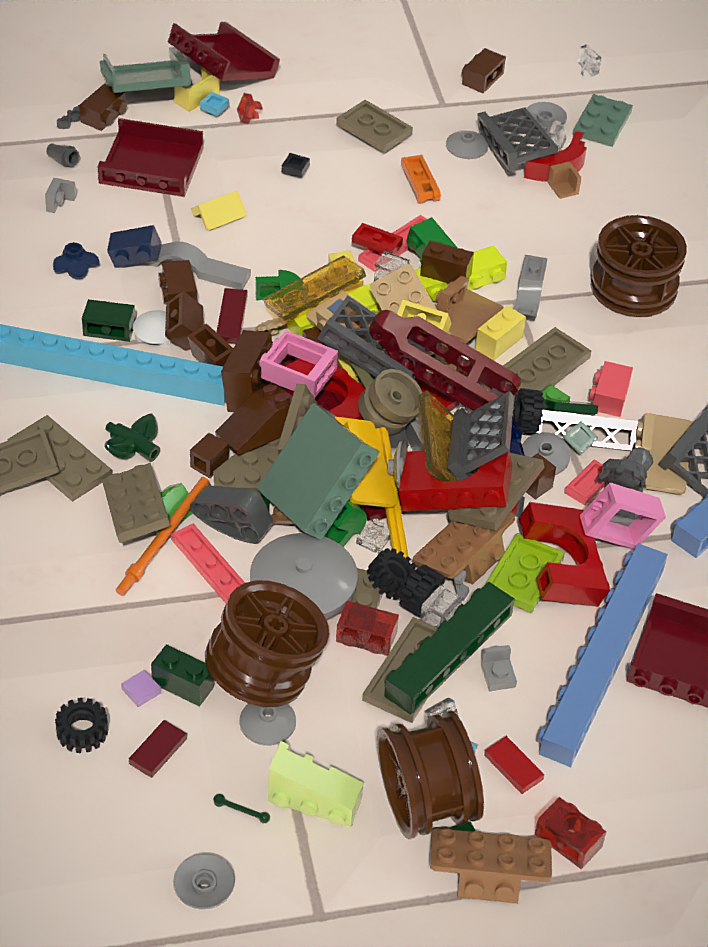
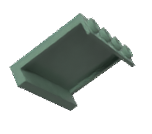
[100,47,191,93]
[257,403,379,540]

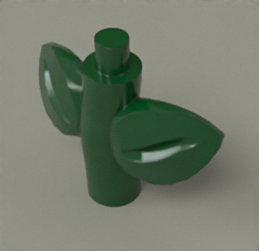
[104,413,160,462]

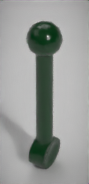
[213,794,270,823]

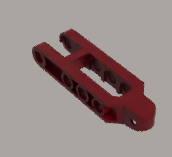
[369,310,521,411]

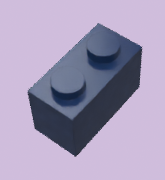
[107,225,162,268]

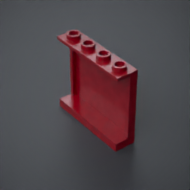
[168,22,280,81]
[97,118,204,197]
[626,593,708,708]

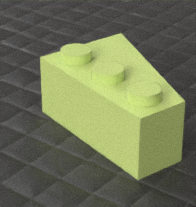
[268,741,364,827]

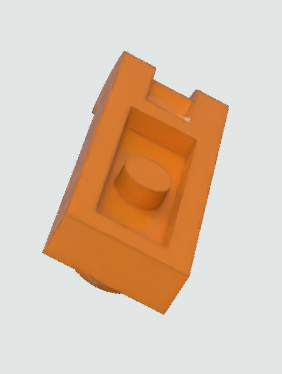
[401,155,441,203]

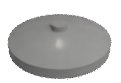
[250,533,358,620]

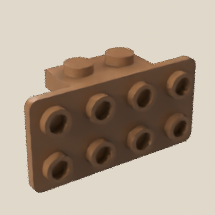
[435,276,504,344]
[413,512,515,584]
[430,828,552,904]

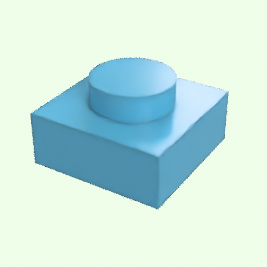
[200,92,229,117]

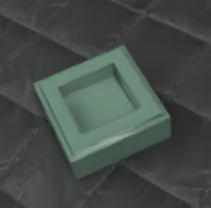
[563,420,598,455]

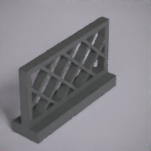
[477,107,558,172]
[317,295,428,377]
[447,391,514,481]
[658,405,708,498]

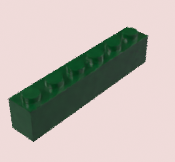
[384,582,515,715]

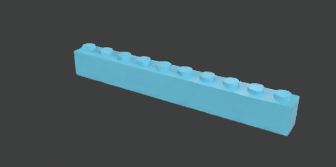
[0,324,226,406]

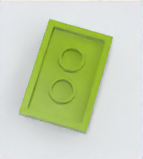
[484,533,565,613]

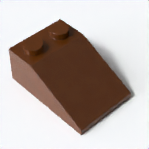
[215,384,293,455]

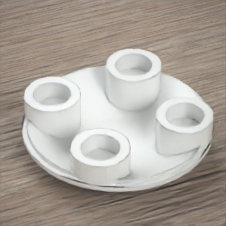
[133,310,172,347]

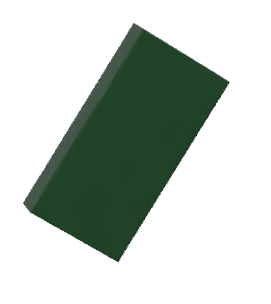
[543,399,599,415]

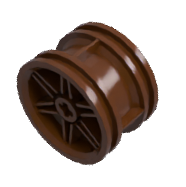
[591,215,687,317]
[205,580,329,707]
[377,710,484,839]

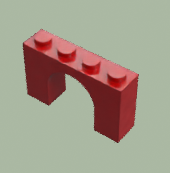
[272,359,365,420]
[398,450,513,511]
[519,502,610,607]

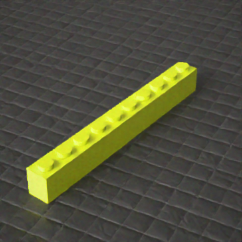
[287,245,508,337]

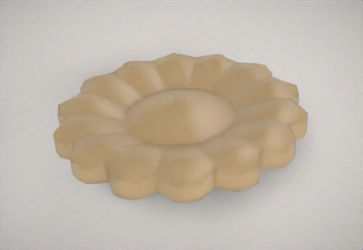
[256,317,288,335]

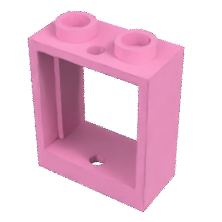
[259,330,338,399]
[580,483,666,549]

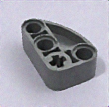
[190,485,273,544]

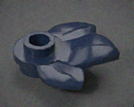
[53,242,99,279]

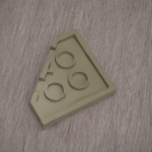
[213,437,281,494]

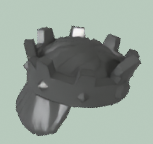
[598,447,653,493]

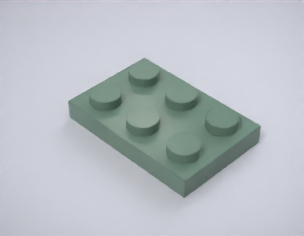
[573,94,633,147]

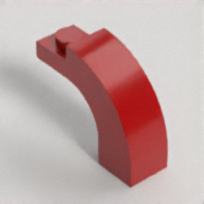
[524,131,587,182]

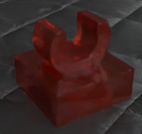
[237,93,263,124]

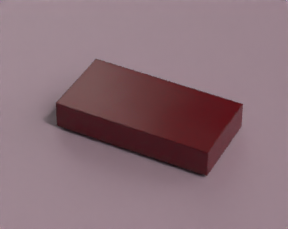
[129,720,187,778]

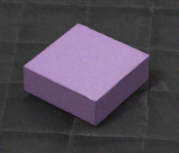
[121,670,161,707]

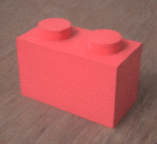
[589,361,633,417]

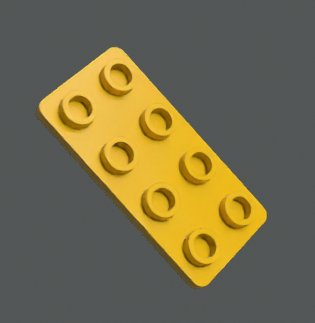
[335,417,397,508]

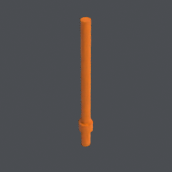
[115,477,210,596]

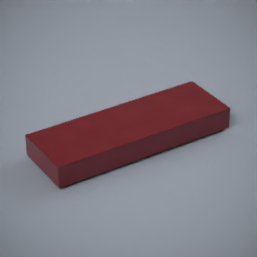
[216,288,248,344]

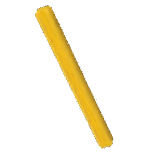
[376,427,408,558]

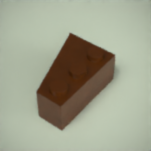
[221,330,273,412]

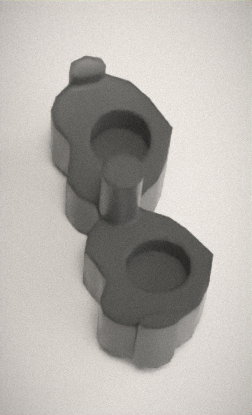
[57,105,80,129]

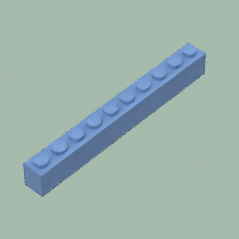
[537,543,668,767]

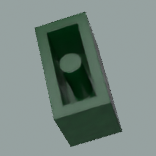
[82,299,136,342]
[151,644,214,707]

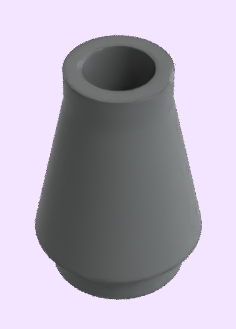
[46,143,79,167]

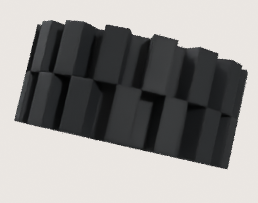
[512,388,544,434]
[367,548,417,600]
[399,564,445,617]
[55,697,108,753]

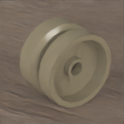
[358,369,424,435]

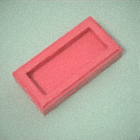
[565,459,606,505]

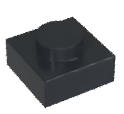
[281,153,310,178]

